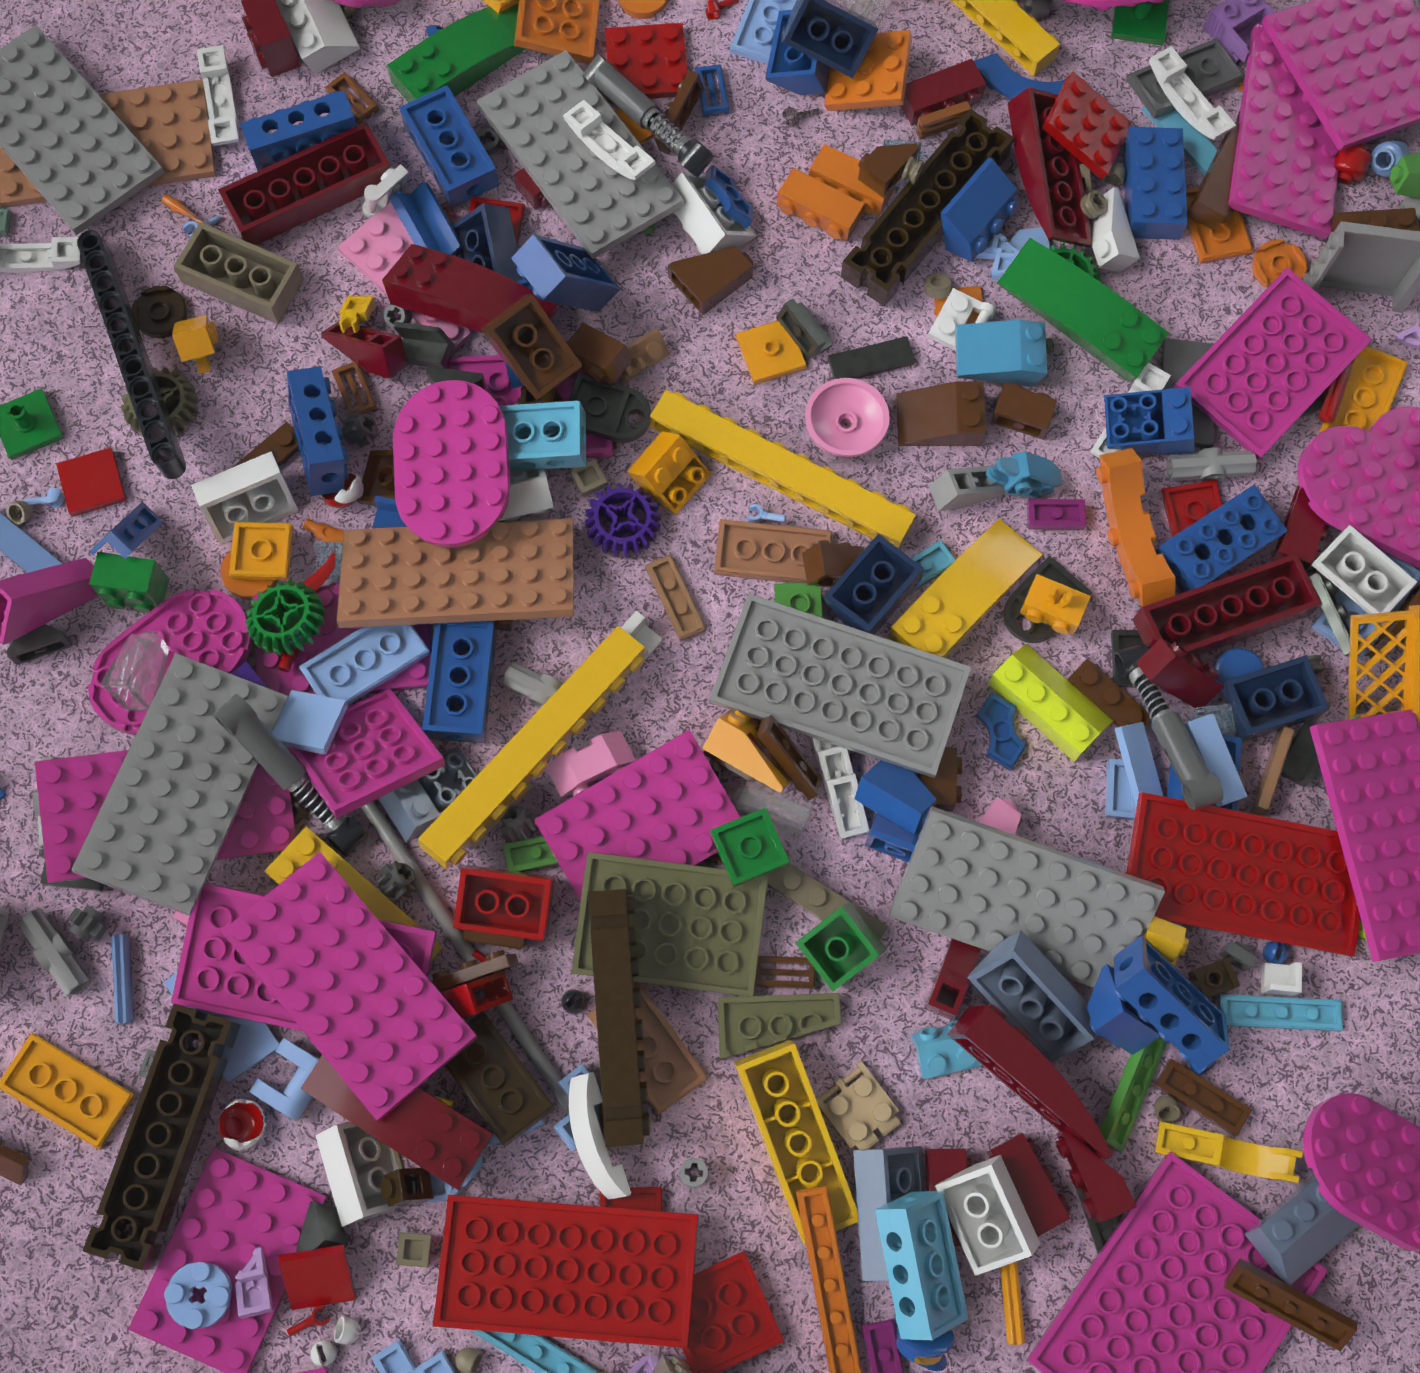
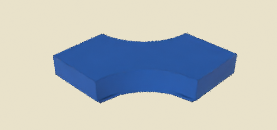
[704,165,753,229]
[976,692,1027,771]

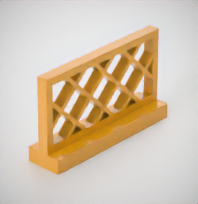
[1347,605,1420,724]

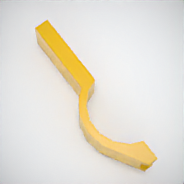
[1154,1121,1303,1184]

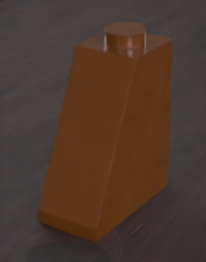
[668,246,754,315]

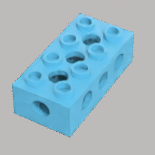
[500,401,586,471]
[875,1191,969,1340]

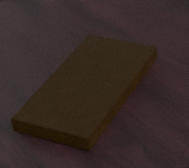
[445,1011,555,1148]

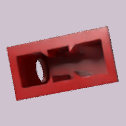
[440,970,514,1018]

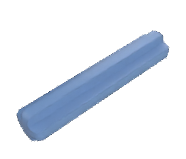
[111,934,134,1025]

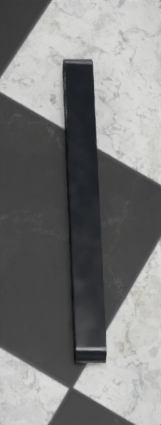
[77,230,186,479]

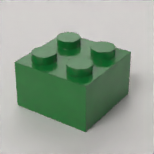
[89,552,170,614]
[795,901,887,992]

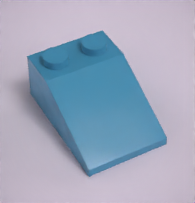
[955,319,1048,387]

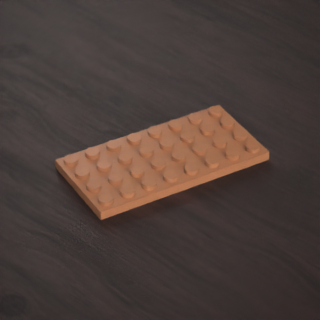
[0,79,216,208]
[337,519,574,628]

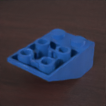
[1104,387,1195,455]

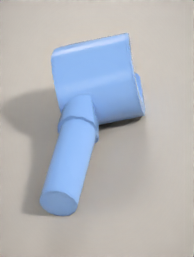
[183,215,222,238]
[23,488,65,508]
[746,504,786,523]

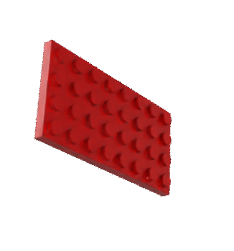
[1126,792,1360,957]
[433,1195,699,1348]

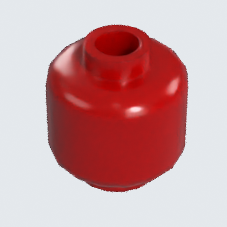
[1334,144,1372,185]

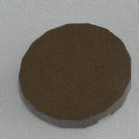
[132,286,188,338]

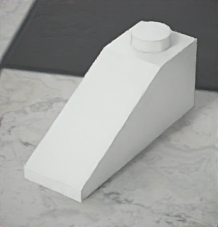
[1092,187,1140,272]

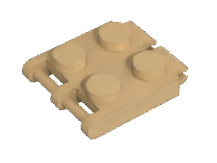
[815,1061,901,1150]

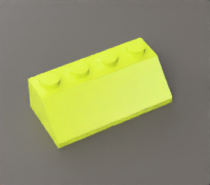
[988,643,1113,762]

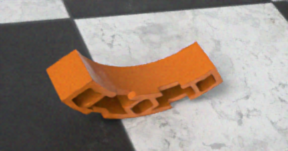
[1096,448,1175,607]

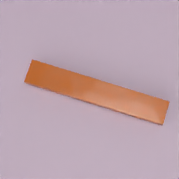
[796,1185,862,1373]

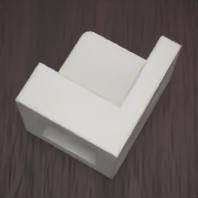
[621,611,662,660]
[1261,962,1302,997]

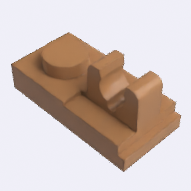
[619,329,670,381]

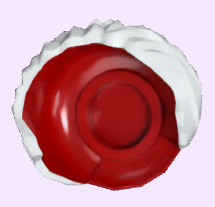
[322,472,364,508]
[217,1099,266,1151]

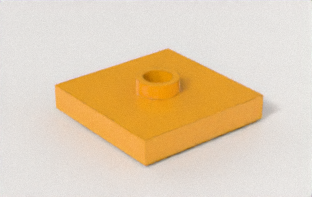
[736,321,806,385]
[229,522,294,581]

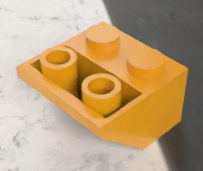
[626,431,711,515]

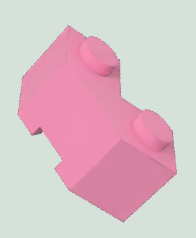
[547,731,636,797]

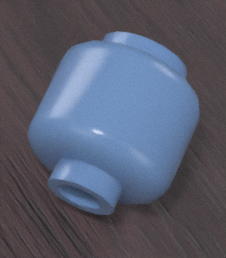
[1370,140,1411,177]

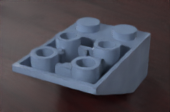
[378,746,477,843]

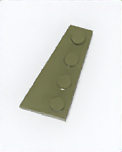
[717,993,841,1060]

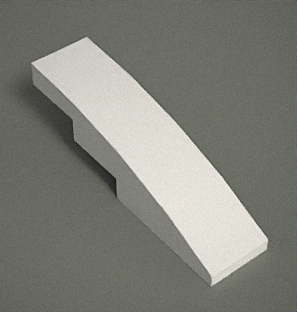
[811,737,869,839]

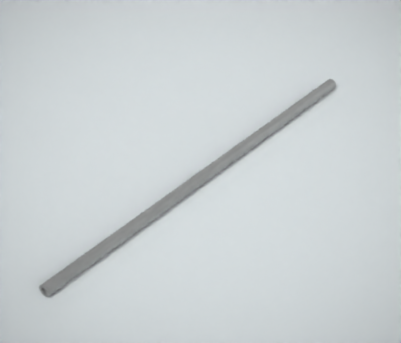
[361,801,609,1151]

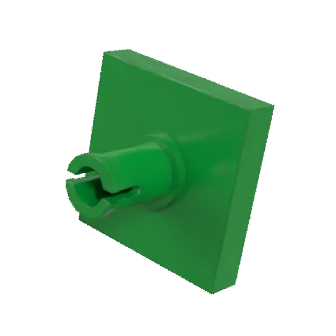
[1111,0,1169,46]
[0,388,64,461]
[710,807,790,888]

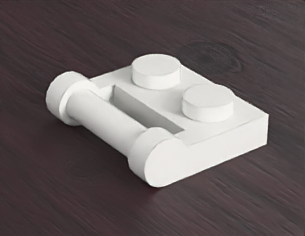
[362,164,408,218]
[928,288,997,351]

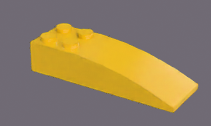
[888,519,1043,658]
[264,826,443,962]
[733,1040,858,1245]

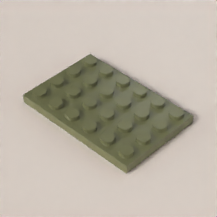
[571,852,768,997]

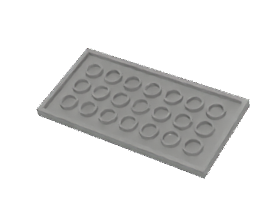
[0,25,165,235]
[476,50,684,259]
[710,594,971,778]
[71,653,288,916]
[889,806,1165,987]

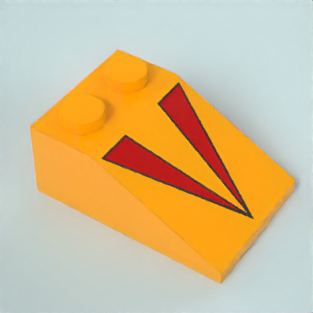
[702,710,792,793]

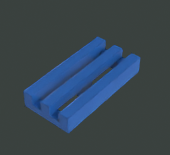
[695,64,730,118]

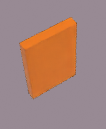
[1186,186,1253,264]

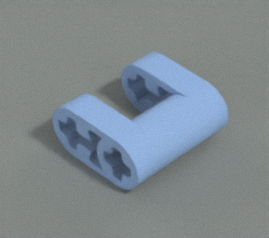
[249,1037,319,1121]

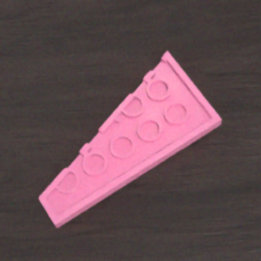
[338,202,471,355]

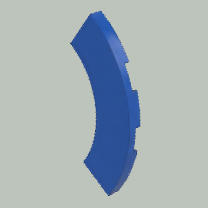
[974,53,1066,101]

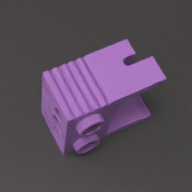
[1203,0,1275,64]

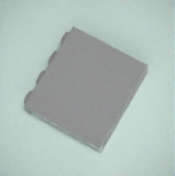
[1303,221,1420,313]

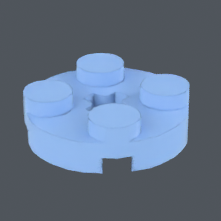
[164,1262,232,1329]

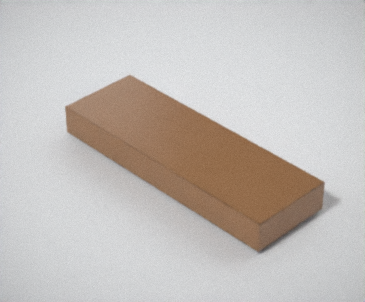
[645,554,706,642]
[1250,726,1294,816]

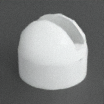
[334,1316,361,1345]
[310,1340,337,1367]

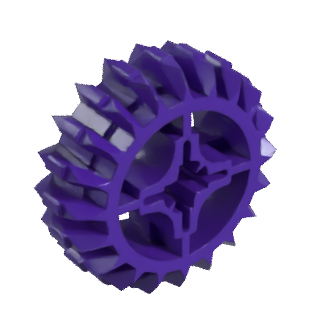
[584,482,661,558]

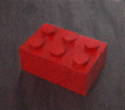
[453,865,556,941]

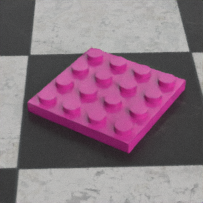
[287,689,445,819]

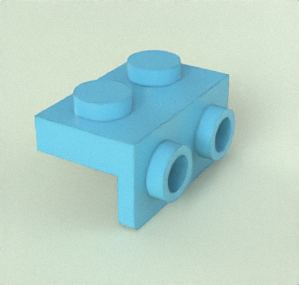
[911,1020,982,1080]

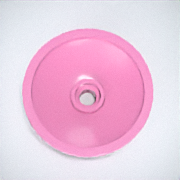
[805,378,889,458]

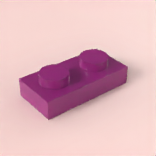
[1027,499,1086,530]

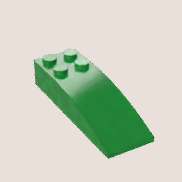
[387,3,526,103]
[997,238,1169,382]

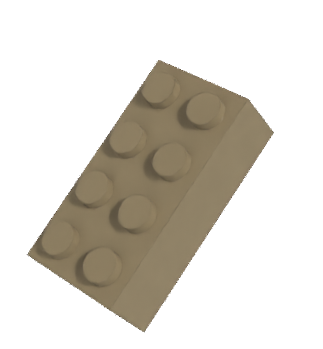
[173,222,304,324]

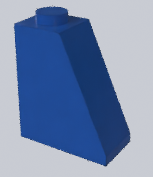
[854,760,937,835]

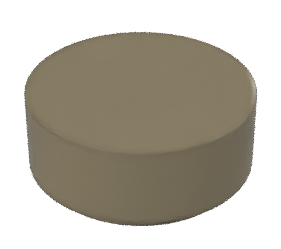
[925,273,952,299]

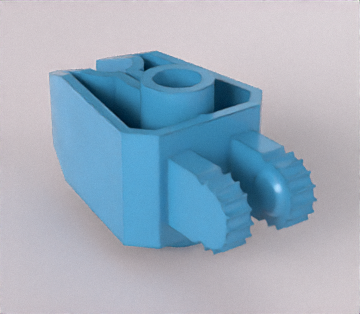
[985,451,1063,498]

